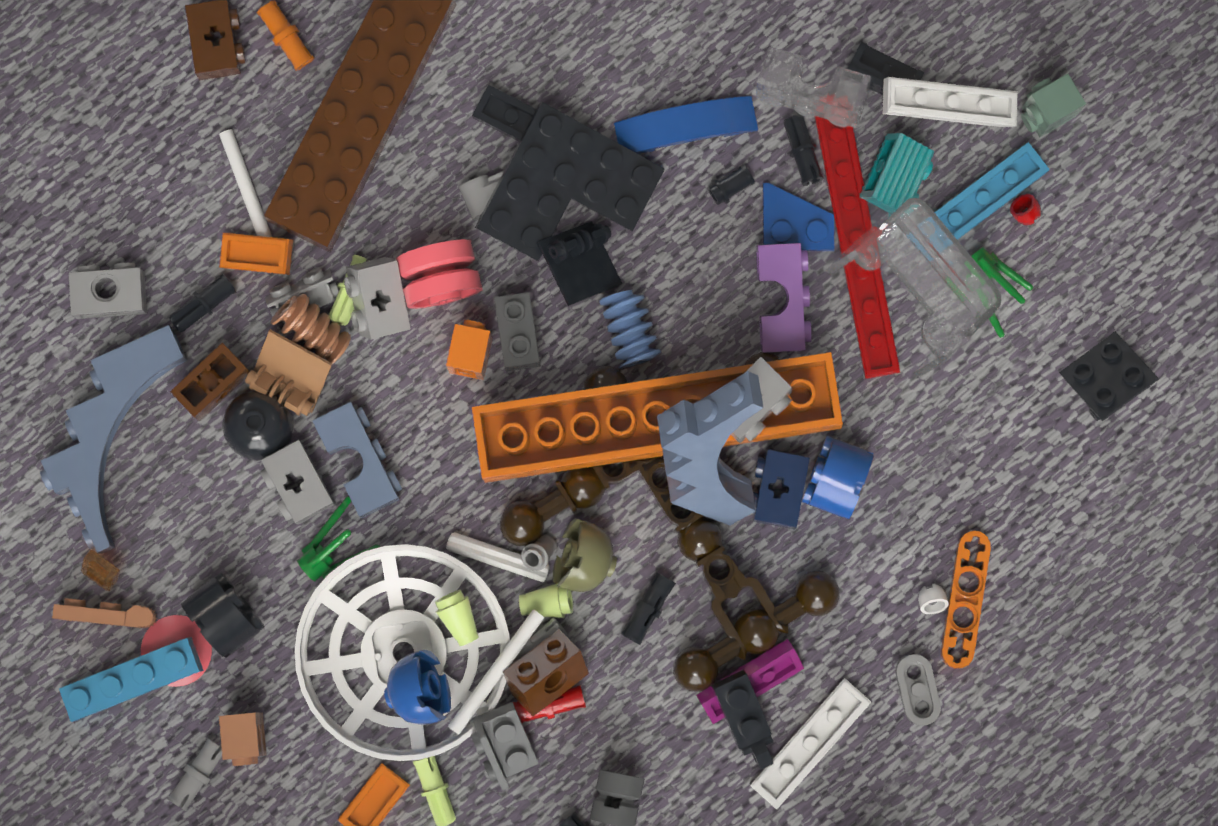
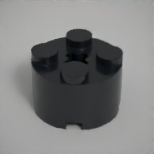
[181,572,265,659]

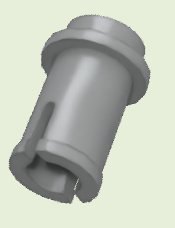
[521,535,557,571]

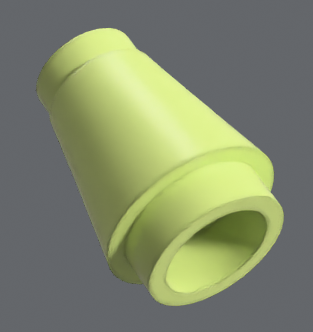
[519,583,573,618]
[435,590,479,646]

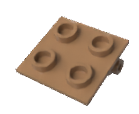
[245,329,332,416]

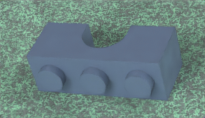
[312,402,402,518]

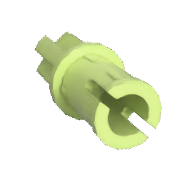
[329,255,370,326]
[413,756,456,826]

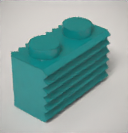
[860,133,934,216]

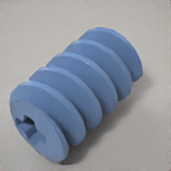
[599,290,661,369]

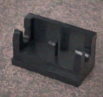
[844,41,925,95]

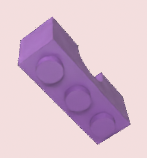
[756,243,811,352]

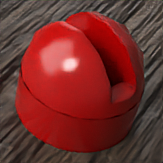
[1010,194,1041,225]

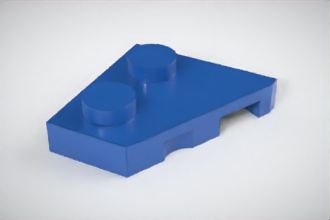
[763,183,834,251]

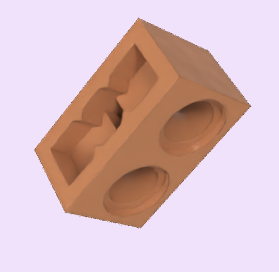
[219,712,266,766]

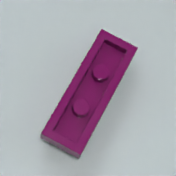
[696,639,804,724]

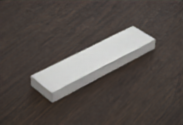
[883,77,1018,128]
[750,678,871,809]

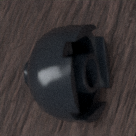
[222,390,294,461]

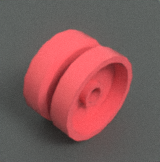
[396,239,483,309]

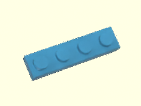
[916,142,1050,256]
[59,637,204,722]

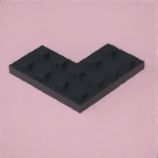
[475,102,665,261]

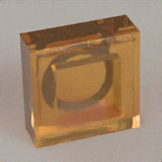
[81,549,120,591]

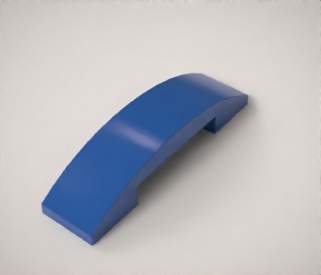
[614,96,758,154]

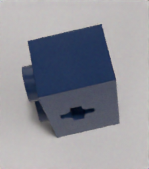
[753,450,810,530]

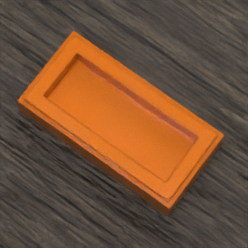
[219,233,293,275]
[338,763,410,826]

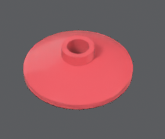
[141,615,212,687]

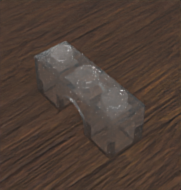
[756,47,871,128]

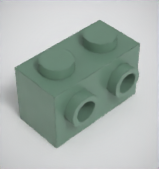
[1021,74,1086,138]

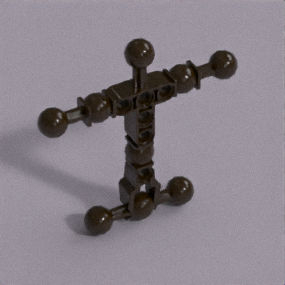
[499,352,840,692]

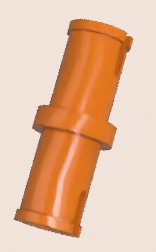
[257,0,315,71]

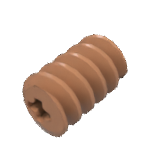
[270,294,351,364]

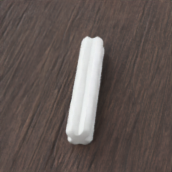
[446,532,550,582]

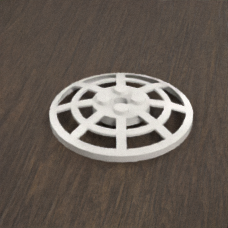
[295,544,510,761]

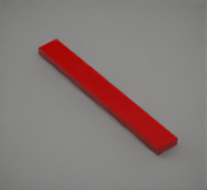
[812,98,900,379]

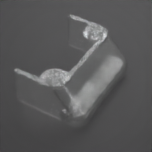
[826,198,1001,378]

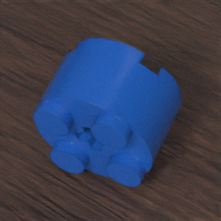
[802,436,874,519]

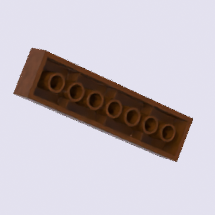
[264,0,456,253]

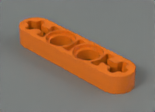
[941,531,991,669]

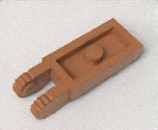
[52,598,157,628]

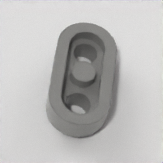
[895,654,941,725]

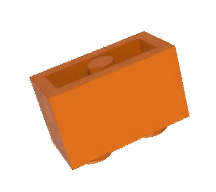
[446,320,493,380]

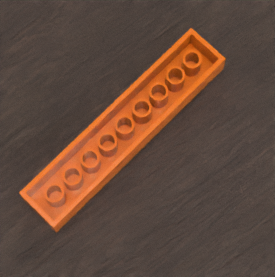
[472,352,843,483]

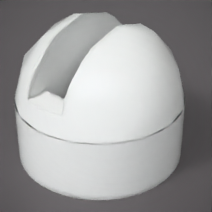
[918,584,949,614]

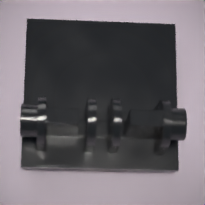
[537,221,623,306]
[1059,331,1159,421]

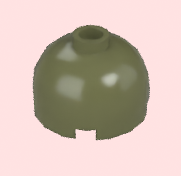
[553,518,617,592]

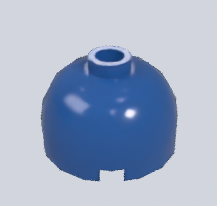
[384,649,451,725]

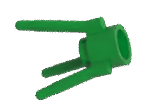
[963,247,1033,338]
[296,496,380,582]

